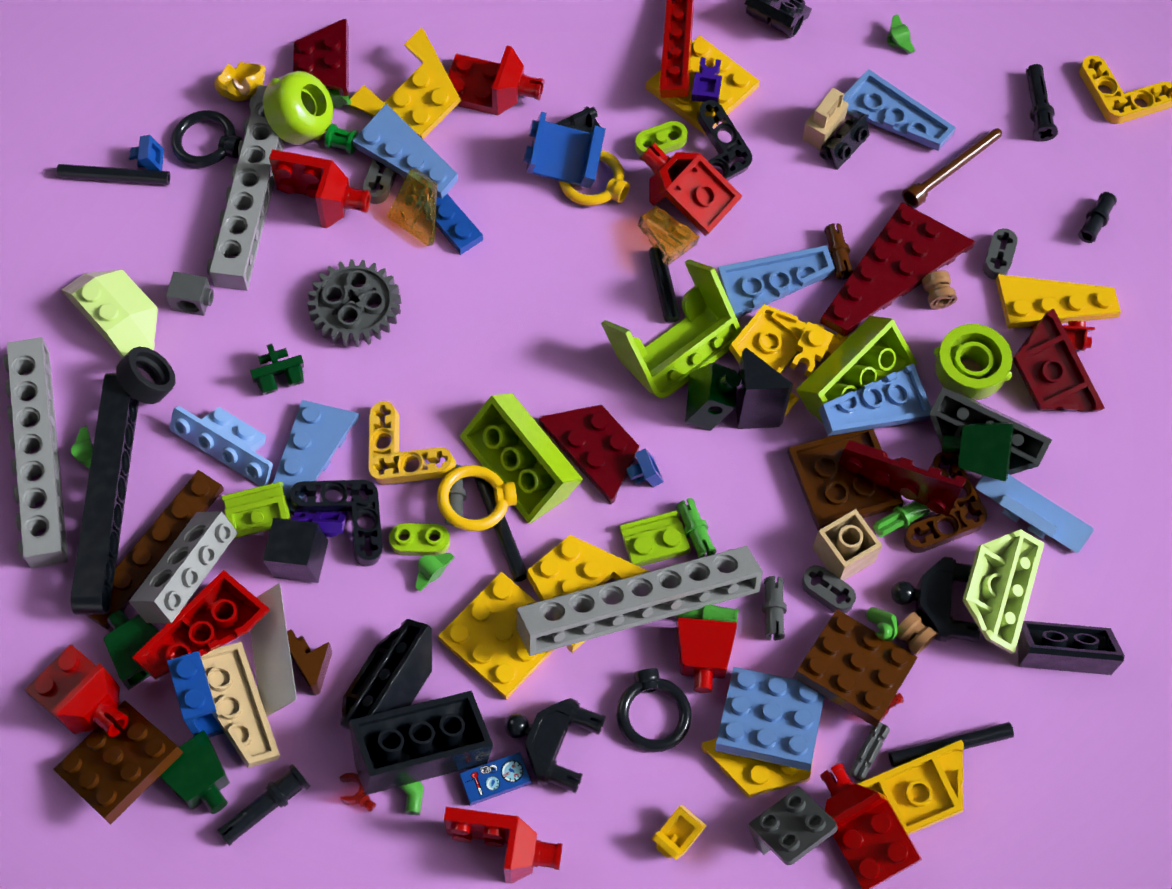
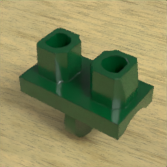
[250,344,304,395]

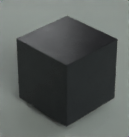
[263,518,328,583]

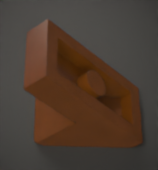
[287,629,332,696]

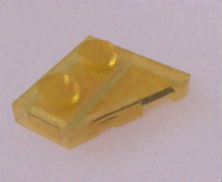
[386,168,437,246]
[638,206,700,266]

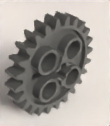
[307,259,401,347]

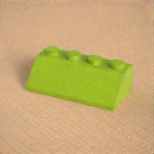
[796,316,917,423]
[459,393,583,523]

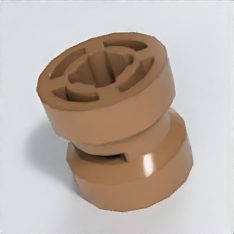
[922,270,957,309]
[896,612,937,655]

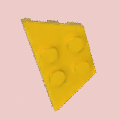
[701,738,813,798]
[858,740,964,835]

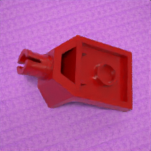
[448,45,544,115]
[639,142,742,236]
[269,149,371,228]
[25,644,129,737]
[820,763,923,889]
[444,807,563,884]

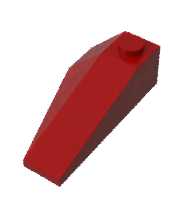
[132,570,270,680]

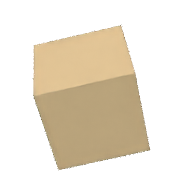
[812,509,882,581]

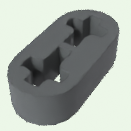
[363,159,397,204]
[983,228,1018,280]
[802,565,856,613]

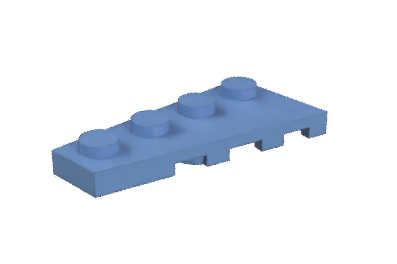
[843,69,956,151]
[353,104,458,199]
[717,245,835,318]
[818,363,931,436]
[273,400,359,516]

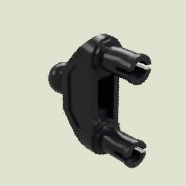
[891,557,980,642]
[504,698,606,793]

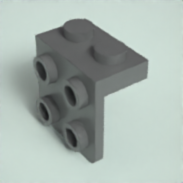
[748,787,838,865]

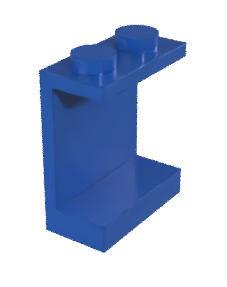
[523,112,606,188]
[167,651,224,738]

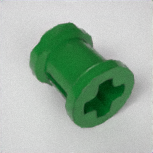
[324,123,359,155]

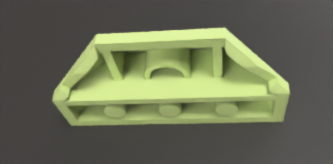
[61,269,158,358]
[962,529,1044,654]

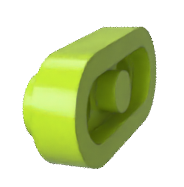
[635,121,688,156]
[389,523,450,556]

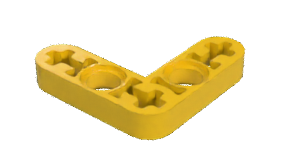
[1079,55,1172,124]
[369,401,456,485]

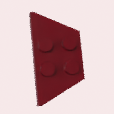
[293,19,349,96]
[1013,308,1105,412]
[539,405,639,504]

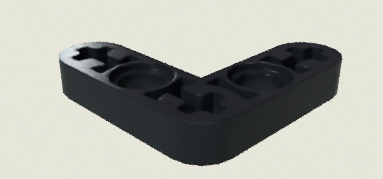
[697,100,752,181]
[289,480,382,566]

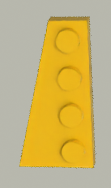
[995,274,1121,329]

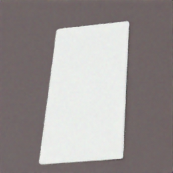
[250,583,297,716]

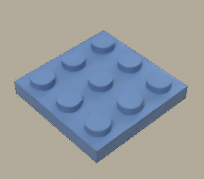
[715,667,824,771]

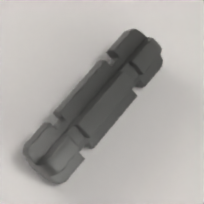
[849,722,890,781]

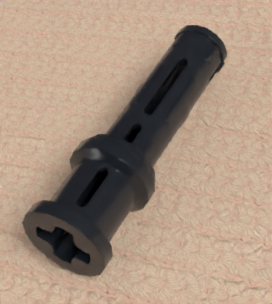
[1026,64,1058,141]
[217,764,311,846]

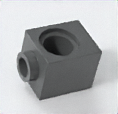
[166,272,214,316]

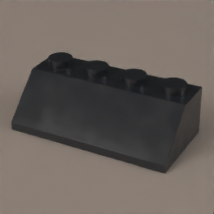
[349,690,493,795]

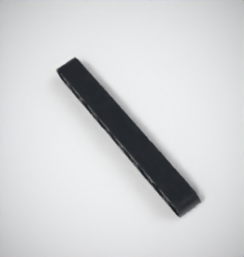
[70,373,139,615]

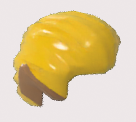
[214,62,266,101]

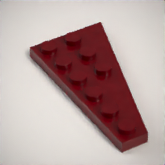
[820,202,976,337]

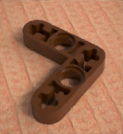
[904,452,987,553]

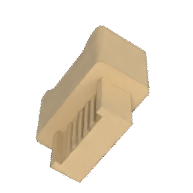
[802,88,849,150]

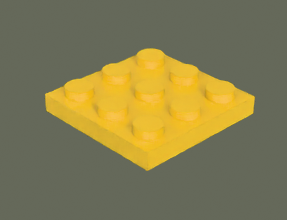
[646,36,760,135]
[438,572,555,700]

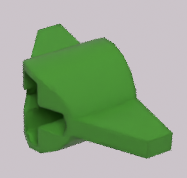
[887,14,915,54]
[328,88,351,108]
[71,426,93,469]
[415,553,455,592]

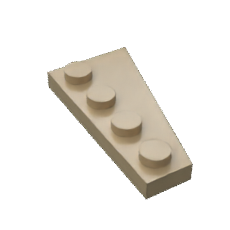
[201,642,280,768]

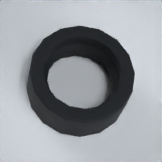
[116,346,176,404]

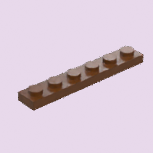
[86,470,224,630]

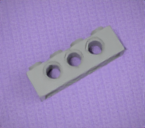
[129,511,238,623]

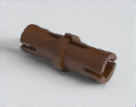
[824,223,853,279]

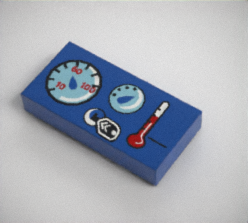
[460,752,531,806]

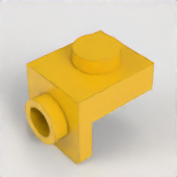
[652,805,707,860]

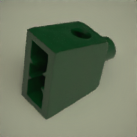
[685,363,741,431]
[942,422,1014,481]
[103,610,159,690]
[159,730,230,814]

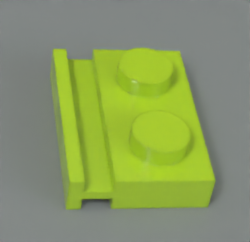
[222,482,291,539]
[620,510,691,567]

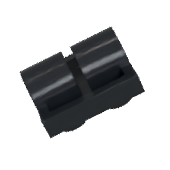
[744,0,812,37]

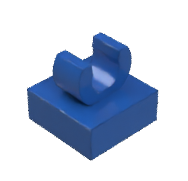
[129,134,164,171]
[626,448,664,487]

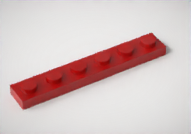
[659,0,694,98]

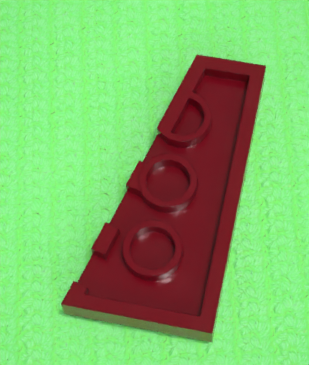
[839,440,967,517]

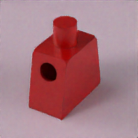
[676,617,737,693]

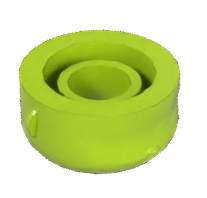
[263,71,333,145]
[934,324,1013,400]

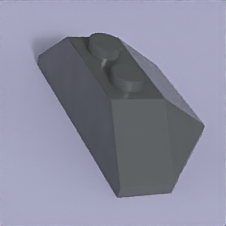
[929,387,1052,475]

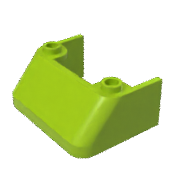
[601,259,742,398]

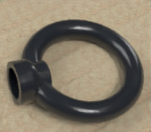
[171,110,243,167]
[616,668,692,752]

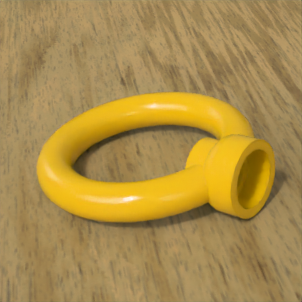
[559,150,630,206]
[437,465,517,532]

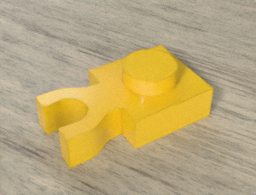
[789,321,834,377]

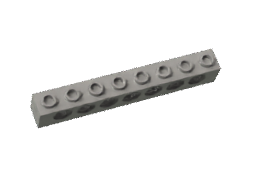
[207,85,285,291]
[3,337,68,569]
[516,546,763,656]

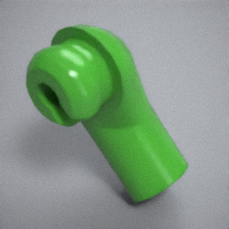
[866,607,898,641]
[398,781,424,815]

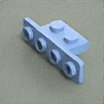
[169,406,273,486]
[976,474,1094,553]

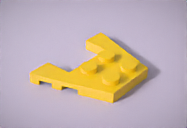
[349,28,461,139]
[728,304,848,417]
[526,535,650,653]

